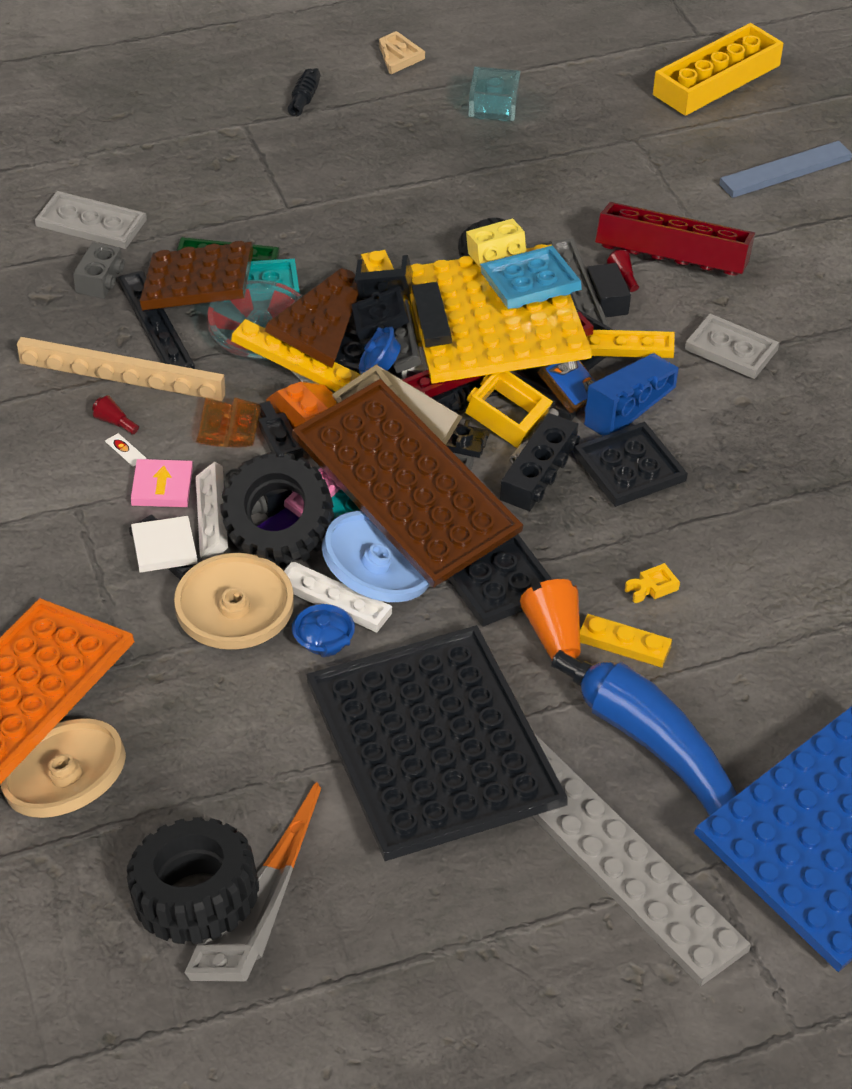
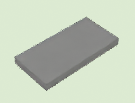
[35,191,147,249]

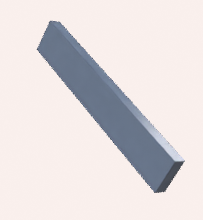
[719,141,852,198]

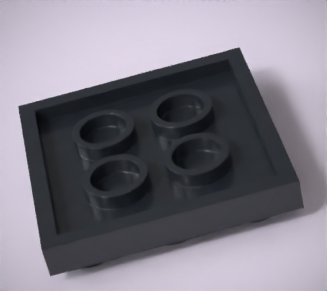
[573,422,688,507]
[448,534,553,627]

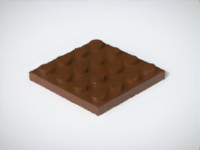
[140,241,253,310]

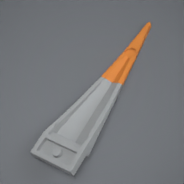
[184,782,321,982]

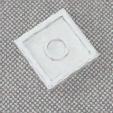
[131,516,197,572]

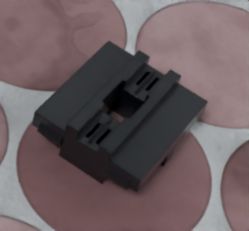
[446,420,490,458]

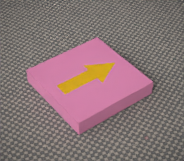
[131,459,193,507]

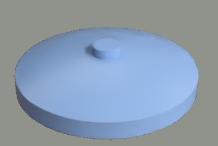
[322,511,430,602]

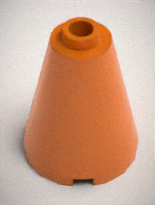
[520,579,581,660]

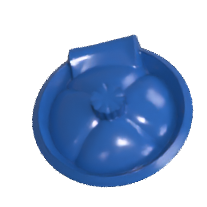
[359,327,401,374]
[292,604,355,657]

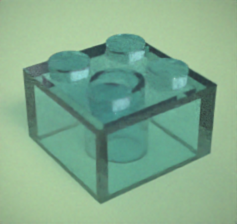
[468,67,521,121]

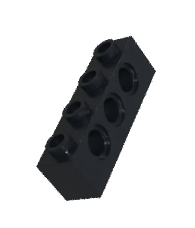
[500,413,580,512]

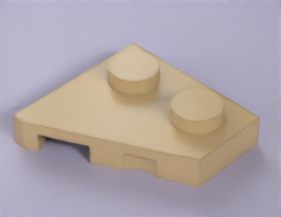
[379,31,425,74]

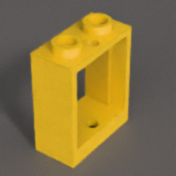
[465,371,553,448]

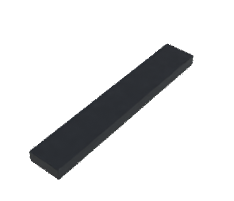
[118,271,195,369]

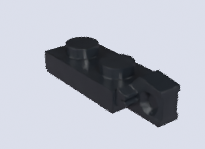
[258,401,303,459]

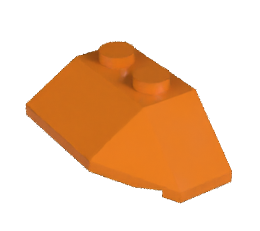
[266,382,337,429]

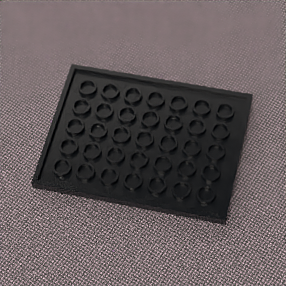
[306,625,568,861]

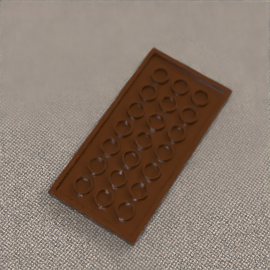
[292,379,523,588]

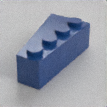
[584,353,679,436]

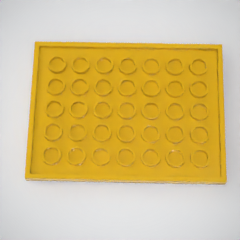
[408,244,592,384]

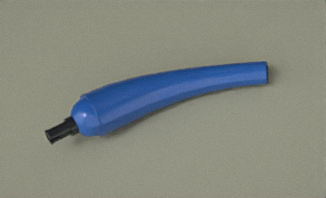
[551,650,738,816]

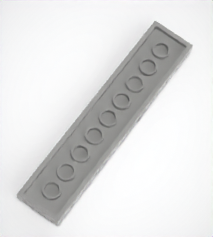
[532,734,751,987]

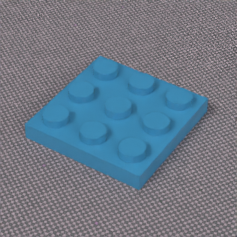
[480,245,582,309]

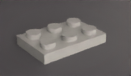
[685,314,779,379]

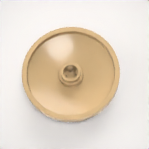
[174,553,294,649]
[0,719,126,818]

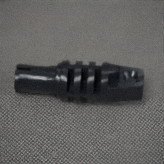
[287,68,321,116]
[432,382,501,412]

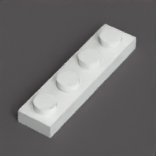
[196,461,228,560]
[284,562,392,633]

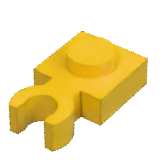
[624,563,680,603]

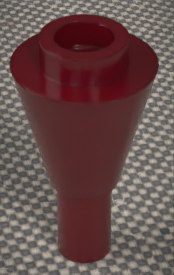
[606,250,639,292]
[92,395,139,435]

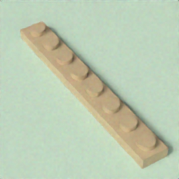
[17,337,225,401]

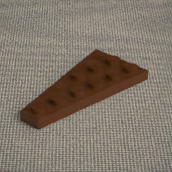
[265,268,359,368]

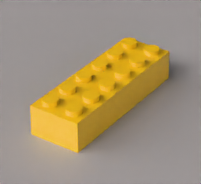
[653,23,784,116]

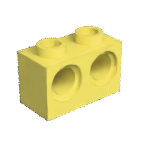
[466,218,526,267]

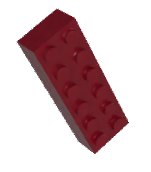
[595,202,755,275]

